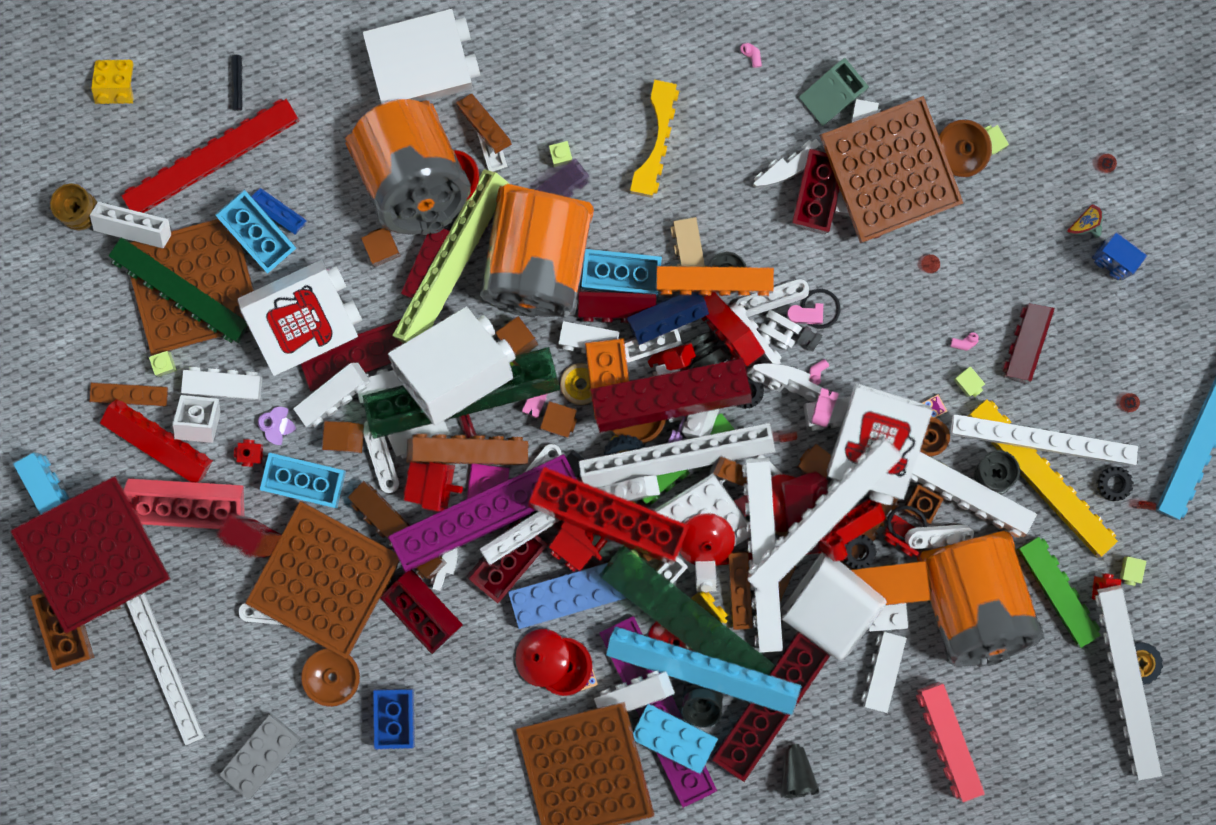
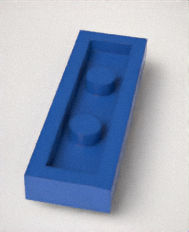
[251,188,307,234]

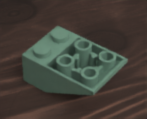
[799,58,869,126]

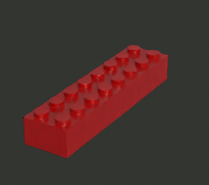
[527,467,689,565]

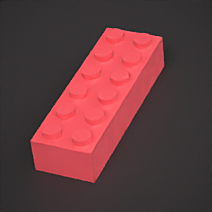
[124,479,245,529]
[916,682,985,802]

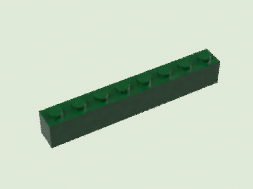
[108,237,249,344]

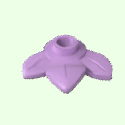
[258,407,296,445]
[668,416,686,443]

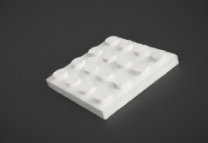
[653,473,751,573]

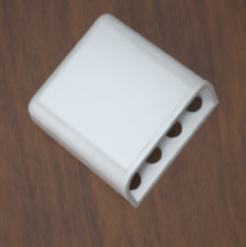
[781,552,886,661]

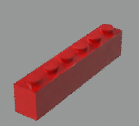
[100,399,213,483]

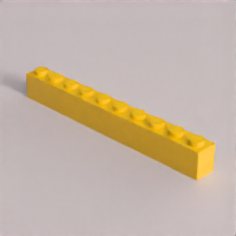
[967,399,1118,558]

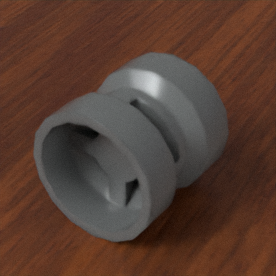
[797,326,823,352]

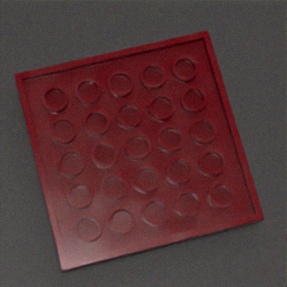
[11,476,171,634]

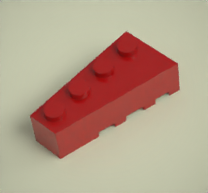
[700,292,765,367]

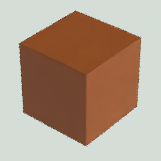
[361,228,401,267]
[495,316,538,360]
[540,401,578,439]
[322,421,364,453]
[797,444,831,478]
[902,485,944,524]

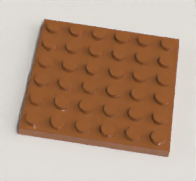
[819,96,964,243]
[130,219,254,356]
[245,501,400,659]
[516,702,655,825]

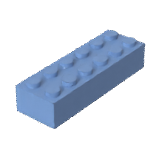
[508,560,631,629]

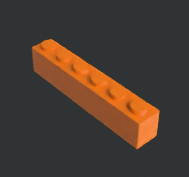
[656,266,774,296]

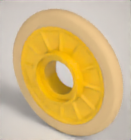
[560,363,593,405]

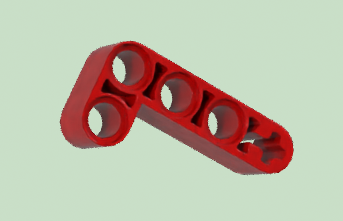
[818,499,885,561]

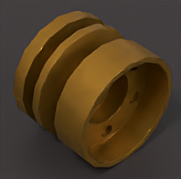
[50,183,98,231]

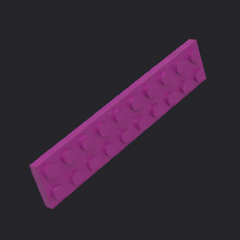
[388,454,577,572]
[599,616,717,808]

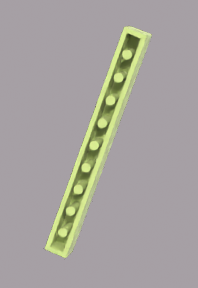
[393,169,510,344]

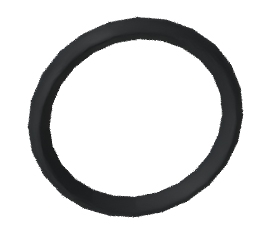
[801,289,841,329]
[887,506,927,541]

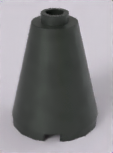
[781,744,820,798]

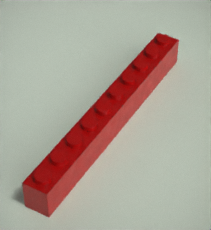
[122,99,300,213]

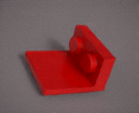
[882,514,919,557]

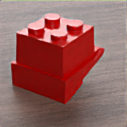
[404,462,463,511]
[549,522,608,572]

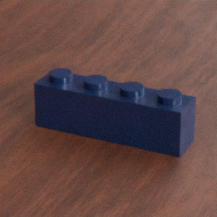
[627,292,709,345]

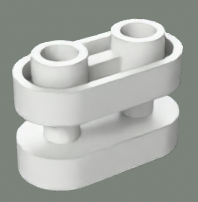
[758,310,803,350]

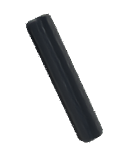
[231,54,242,111]

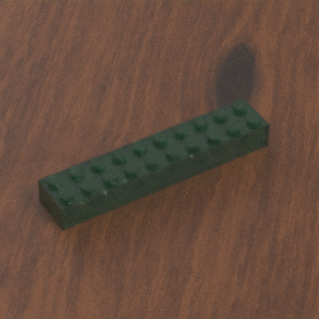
[362,347,560,439]
[599,545,776,675]

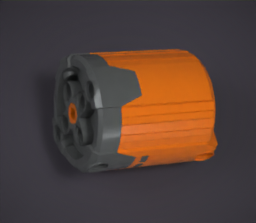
[345,99,471,235]
[479,184,594,318]
[917,530,1044,667]

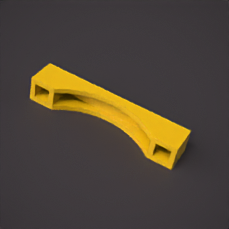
[630,79,680,198]

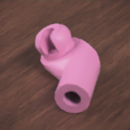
[740,43,762,68]
[950,332,979,351]
[809,359,830,385]

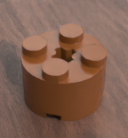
[919,418,950,457]

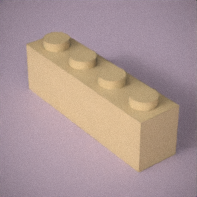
[670,217,705,267]

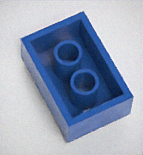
[1092,232,1147,280]
[373,689,415,749]

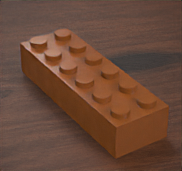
[407,434,528,465]

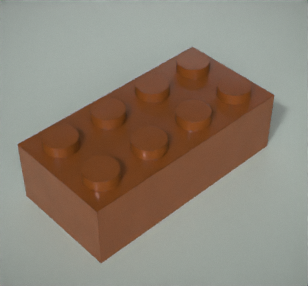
[30,592,95,671]

